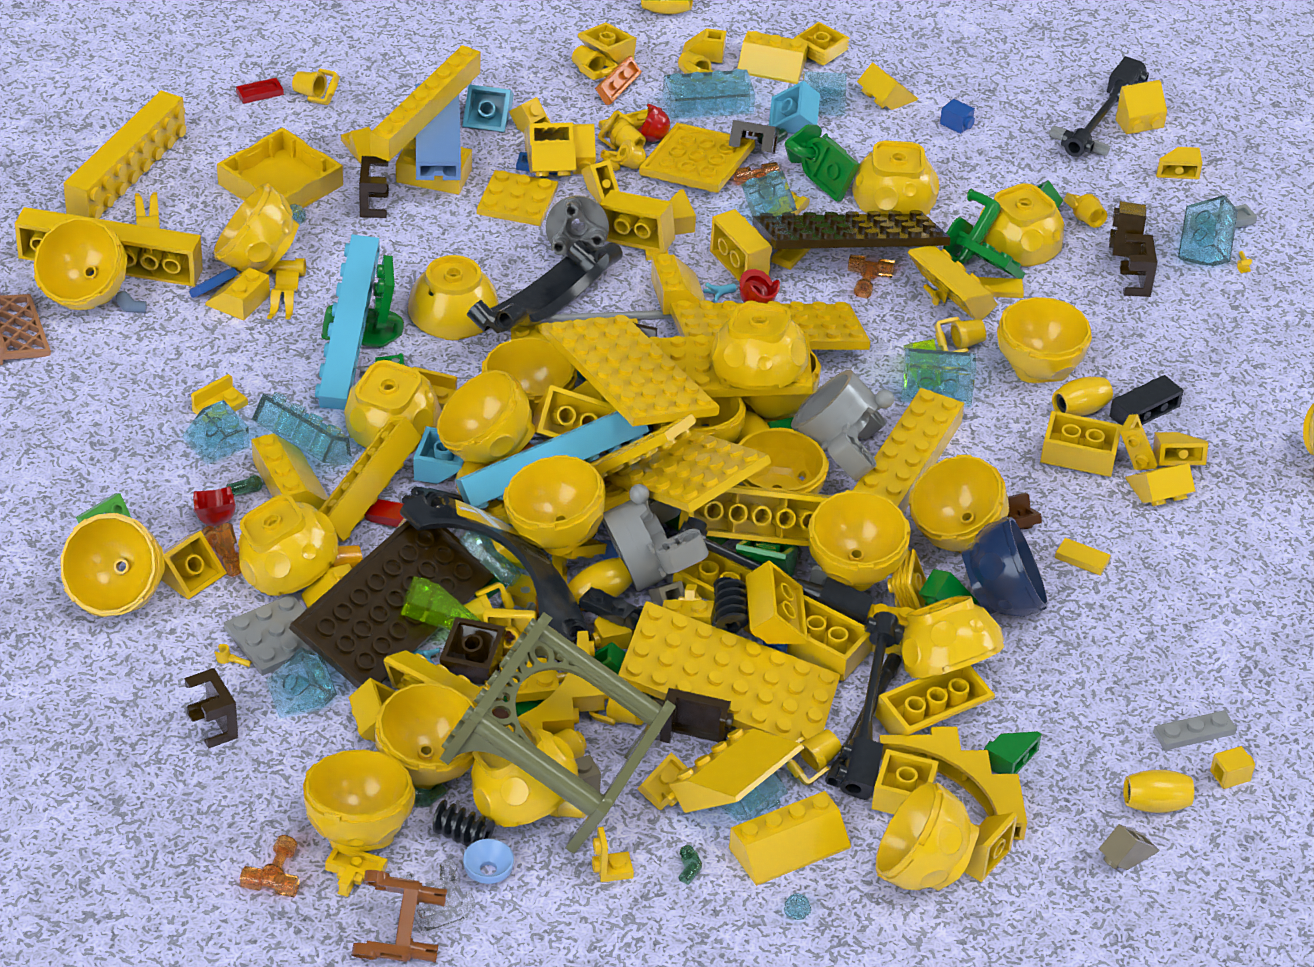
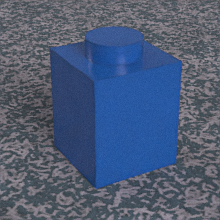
[940,98,975,134]

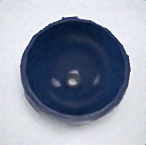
[961,516,1048,617]

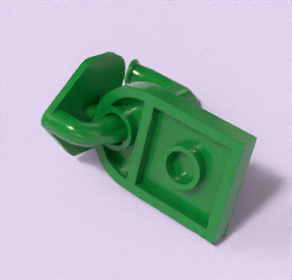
[784,124,860,202]
[943,188,1026,279]
[321,255,404,347]

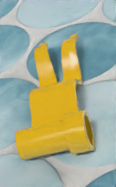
[135,192,160,228]
[267,258,306,320]

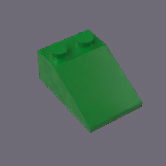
[736,540,799,577]

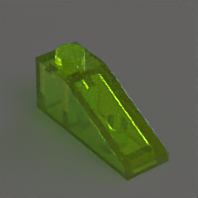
[401,576,482,631]

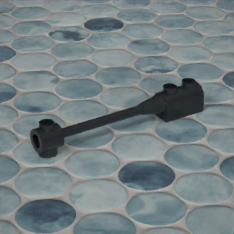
[1061,56,1149,157]
[677,517,874,624]
[835,611,905,800]

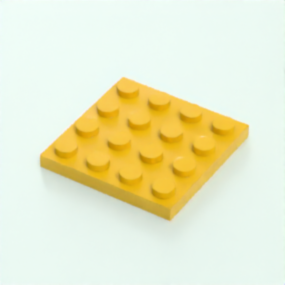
[639,122,755,193]

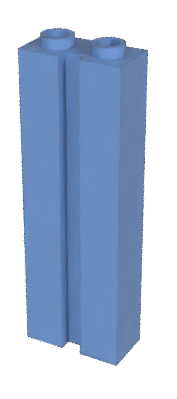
[415,83,461,180]

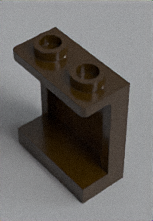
[660,688,734,744]

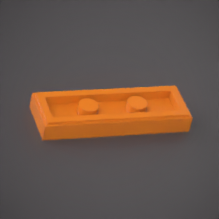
[595,55,642,105]

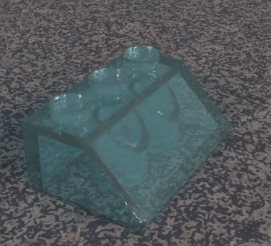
[1178,195,1238,267]
[901,348,976,408]

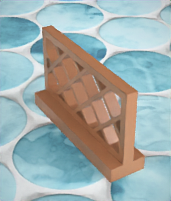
[0,294,51,365]

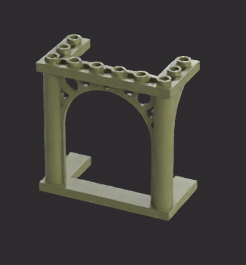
[439,612,676,854]

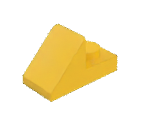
[341,127,373,164]

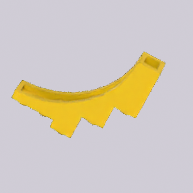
[517,631,609,735]
[878,726,1027,840]

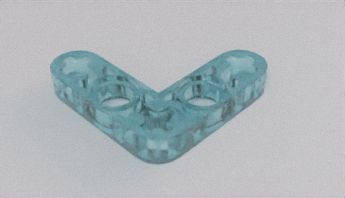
[460,530,521,586]

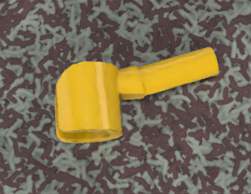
[1237,251,1252,273]
[923,284,947,306]
[214,644,252,667]

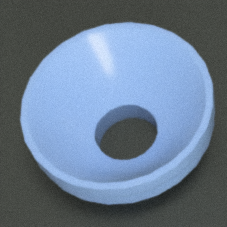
[463,839,514,884]

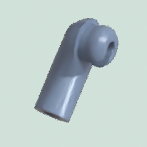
[116,291,147,313]

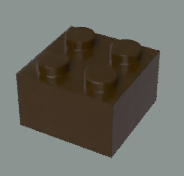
[1109,201,1146,258]

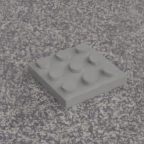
[224,593,316,676]

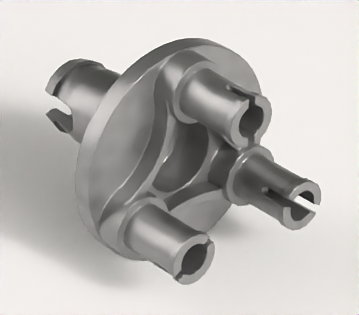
[546,195,609,256]

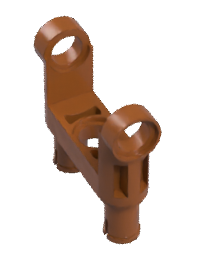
[351,870,447,963]

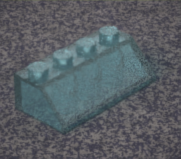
[251,392,352,466]

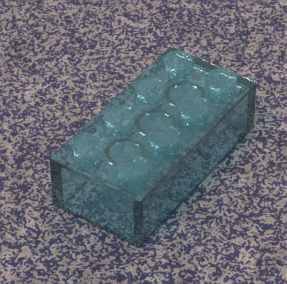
[663,69,755,120]

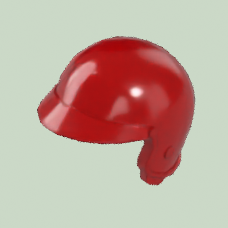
[637,104,670,142]
[739,269,780,304]
[193,486,236,527]

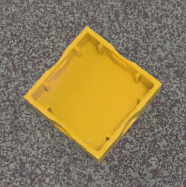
[217,127,343,214]

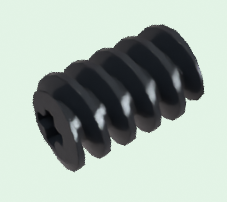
[713,577,748,634]
[432,799,495,847]

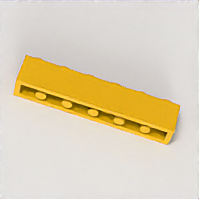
[319,416,422,542]

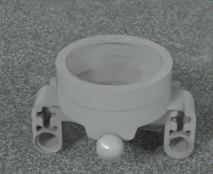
[791,370,895,481]
[603,484,709,592]

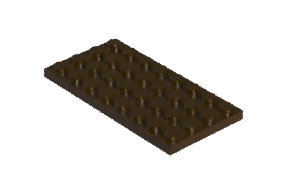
[752,210,950,249]
[289,521,498,689]

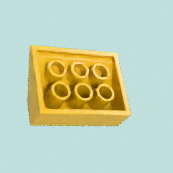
[670,728,804,813]

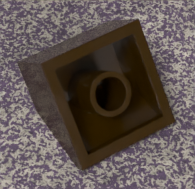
[439,617,506,685]

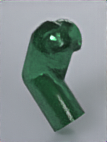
[226,475,263,495]
[414,784,447,807]
[678,845,702,885]

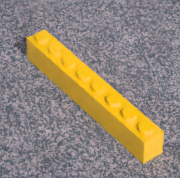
[370,45,481,161]

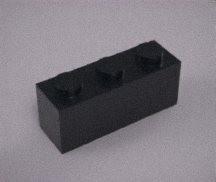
[1109,375,1184,426]

